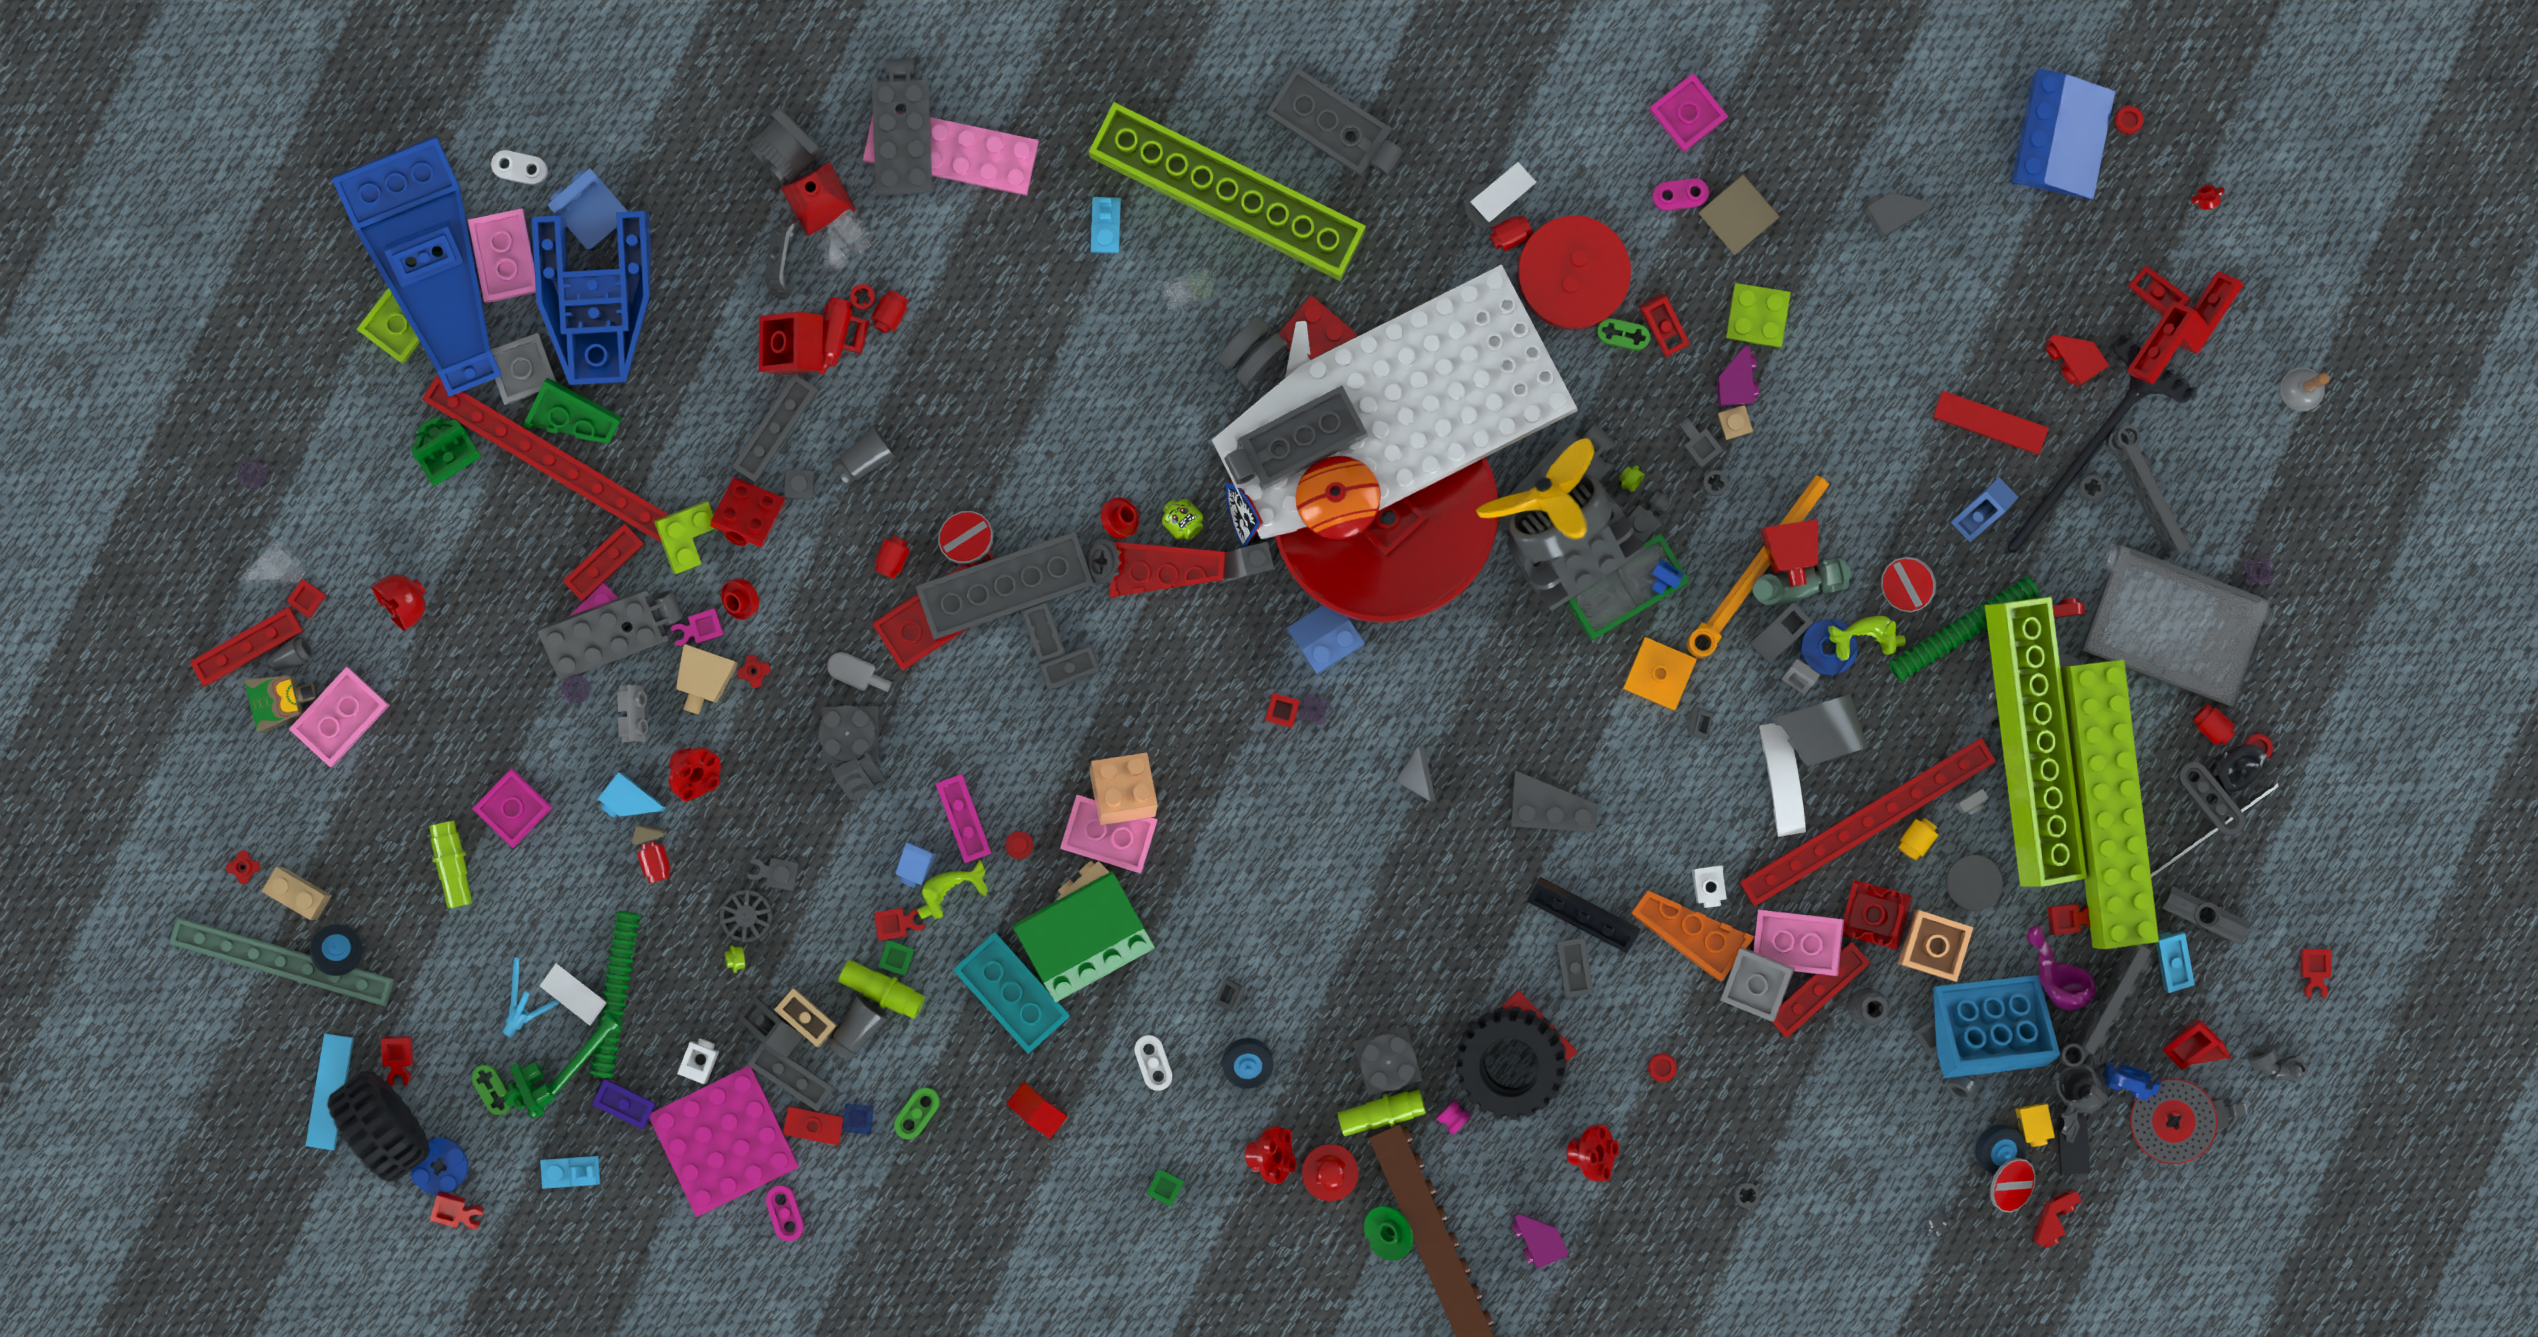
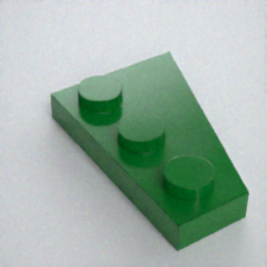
[522,378,623,444]

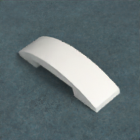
[1759,723,1806,837]

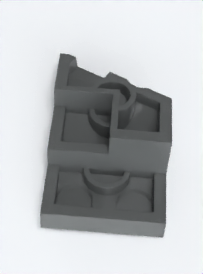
[1772,694,1868,767]

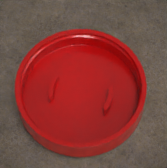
[1517,216,1631,330]

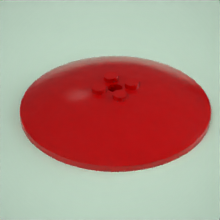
[1275,458,1499,623]

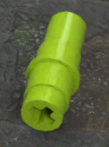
[429,820,472,909]
[838,960,926,1019]
[1338,1089,1426,1136]

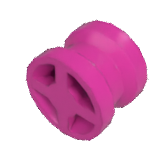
[1436,1099,1471,1135]

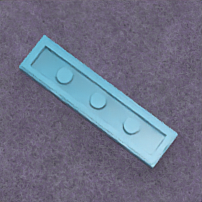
[305,1033,354,1150]

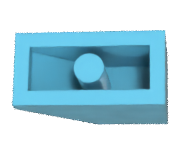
[598,772,667,817]

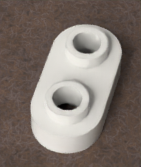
[491,150,548,185]
[1135,1035,1173,1091]

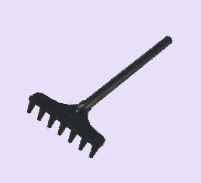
[2008,334,2197,553]

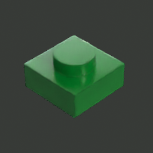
[878,940,915,976]
[1147,1168,1184,1207]

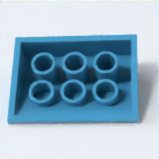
[1933,975,2060,1078]

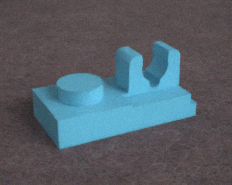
[1091,197,1121,254]
[2156,931,2195,993]
[540,1156,600,1189]

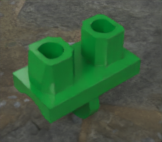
[504,1062,555,1117]

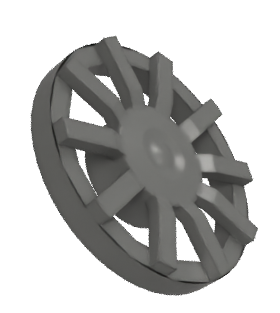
[719,890,773,943]

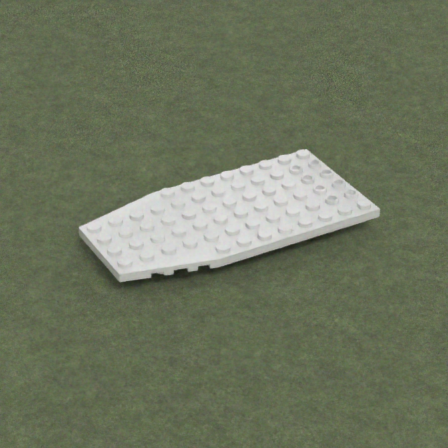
[1212,265,1578,539]

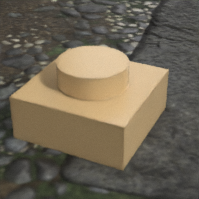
[1717,405,1753,441]

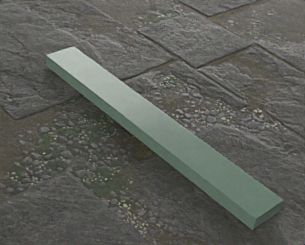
[169,917,394,1006]

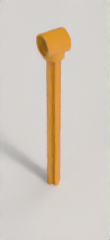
[1687,475,1830,658]

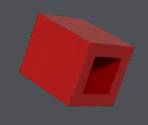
[1265,693,1300,729]

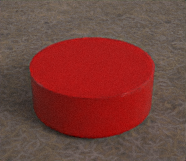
[2114,106,2144,135]
[2244,734,2273,759]
[1648,1053,1677,1082]

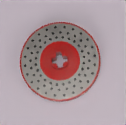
[2130,1079,2218,1164]

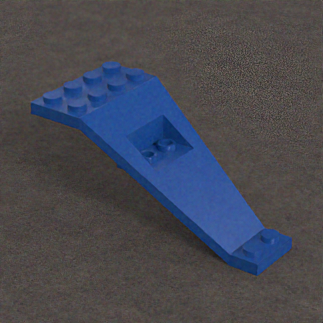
[332,135,502,397]

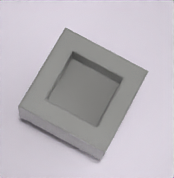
[1782,659,1820,695]
[1955,789,1989,815]

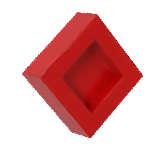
[286,579,327,618]

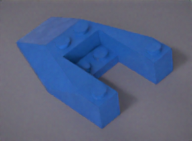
[532,211,651,385]

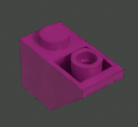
[1716,346,1759,408]
[1511,1213,1569,1269]

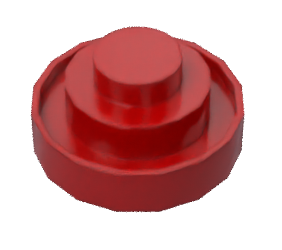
[1101,497,1139,539]
[721,578,759,620]

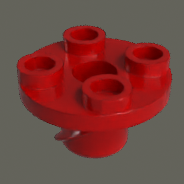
[668,747,721,802]
[1566,1124,1619,1182]
[1244,1126,1297,1184]
[1302,1144,1359,1201]

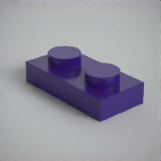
[592,1079,657,1129]

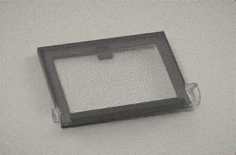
[2081,542,2274,707]

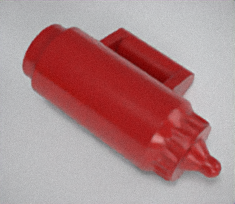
[819,297,870,375]

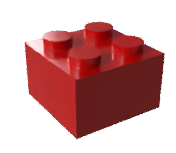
[759,312,823,375]

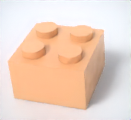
[1090,753,1158,825]
[1897,910,1974,982]

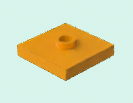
[1623,637,1697,711]

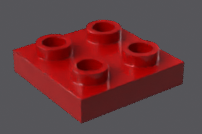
[710,477,785,548]

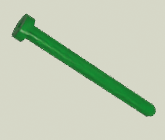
[527,1012,623,1118]

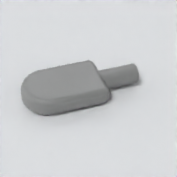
[827,652,892,692]

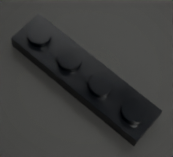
[1527,877,1641,953]

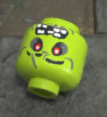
[1162,499,1203,540]

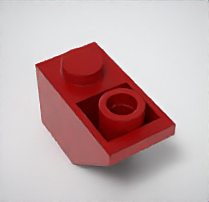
[2045,335,2109,387]

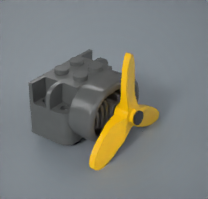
[1476,438,1646,611]

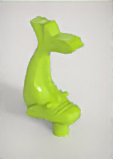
[1828,616,1906,661]
[917,860,988,920]

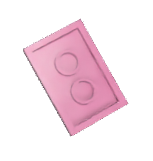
[468,208,536,303]
[289,667,390,767]
[1060,795,1158,873]
[1753,910,1844,976]

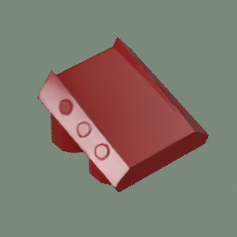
[1843,880,1912,950]

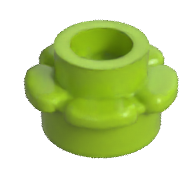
[1619,466,1645,492]
[725,945,745,973]

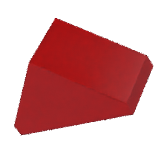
[1006,1082,1068,1139]

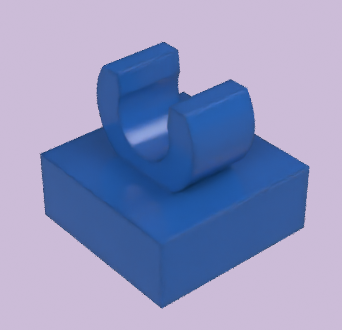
[1652,558,1684,595]

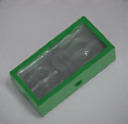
[1567,534,1690,642]

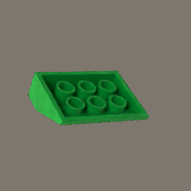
[1012,871,1155,1003]

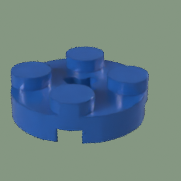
[1800,619,1858,676]
[2103,1062,2161,1100]
[411,1138,469,1195]

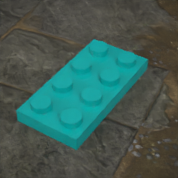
[953,932,1071,1054]

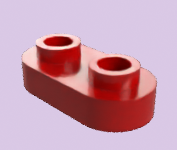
[2053,598,2086,618]

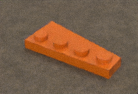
[1630,891,1755,982]

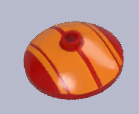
[1296,456,1381,540]

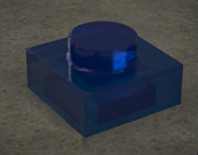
[843,1103,874,1135]

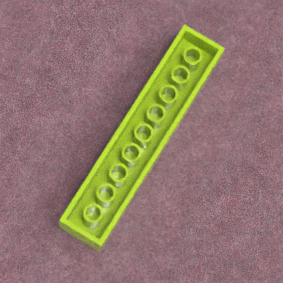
[1089,102,1366,281]
[1985,597,2087,887]
[2060,660,2159,949]

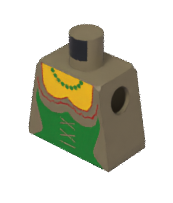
[244,676,317,733]

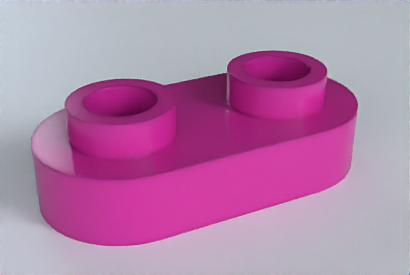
[1652,178,1709,211]
[766,1185,804,1241]

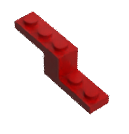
[2127,271,2243,385]

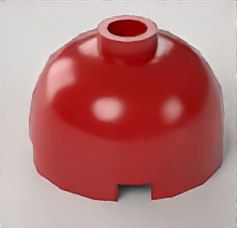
[371,574,426,631]

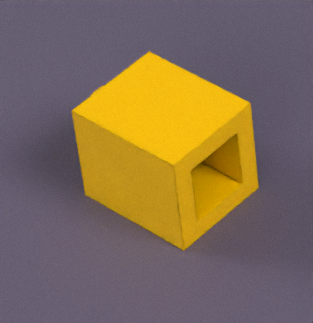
[2015,1103,2055,1147]

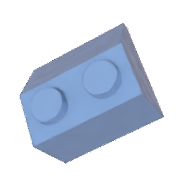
[1286,605,1365,675]

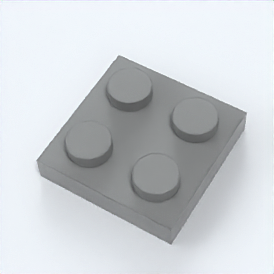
[491,333,557,405]
[1720,947,1794,1022]

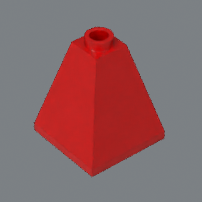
[781,161,856,237]

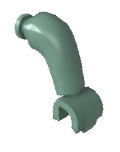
[1753,557,1852,606]

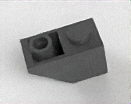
[1749,602,1813,664]

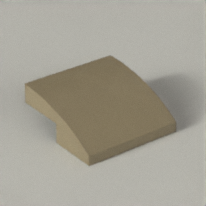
[1699,175,1780,255]

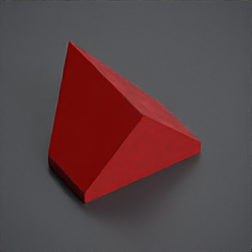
[2162,1019,2231,1070]

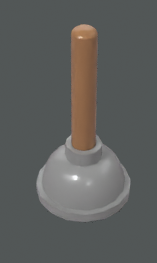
[2280,367,2330,411]

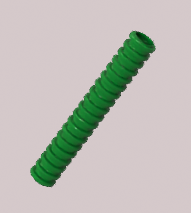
[1889,576,2040,682]
[589,910,641,1078]

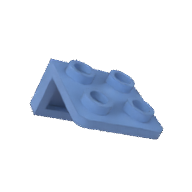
[547,168,628,250]

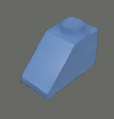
[1951,477,2019,542]
[895,842,937,888]

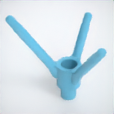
[503,957,560,1037]

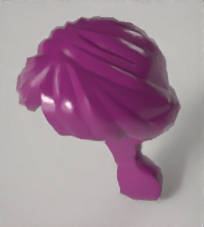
[2027,926,2096,1011]

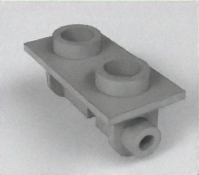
[617,685,648,743]

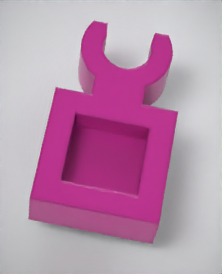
[671,608,725,646]

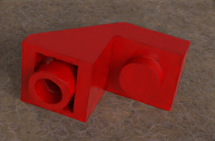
[2033,1189,2082,1248]

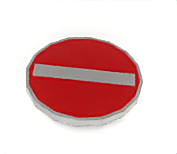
[938,511,993,564]
[1881,556,1936,612]
[1990,1157,2036,1213]

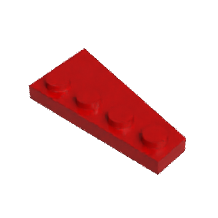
[1109,541,1227,598]

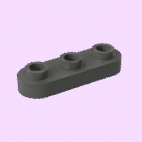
[2179,762,2245,836]

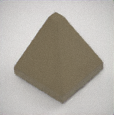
[632,824,667,845]

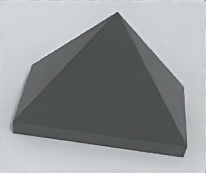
[1398,745,1436,802]

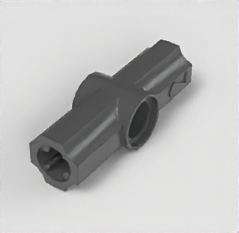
[2160,886,2249,944]

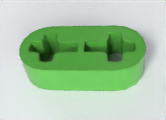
[1597,319,1650,351]
[472,1065,512,1115]

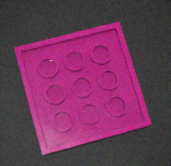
[649,1066,799,1217]

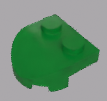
[411,417,482,487]

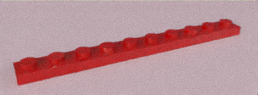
[422,376,669,543]
[1739,738,1996,906]

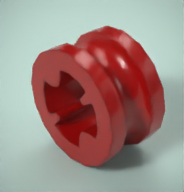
[850,284,876,310]

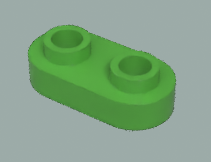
[894,1087,940,1139]

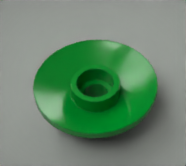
[1364,1206,1413,1261]

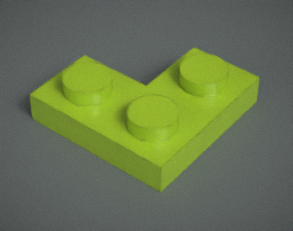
[654,501,715,574]

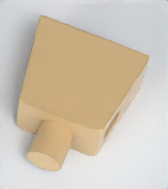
[676,644,738,715]

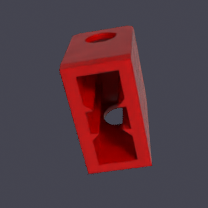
[1760,519,1818,587]

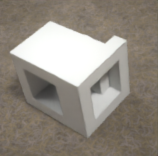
[1692,866,1727,908]
[677,1038,719,1084]

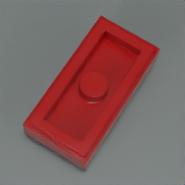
[783,1106,845,1146]

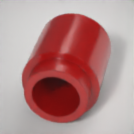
[1489,215,1533,252]
[870,290,908,334]
[874,535,911,579]
[2192,704,2235,745]
[636,840,671,884]

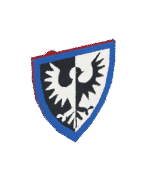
[1225,481,1263,548]

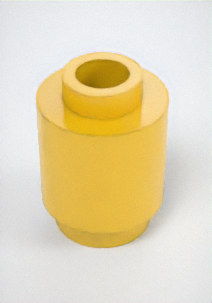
[1898,818,1939,861]

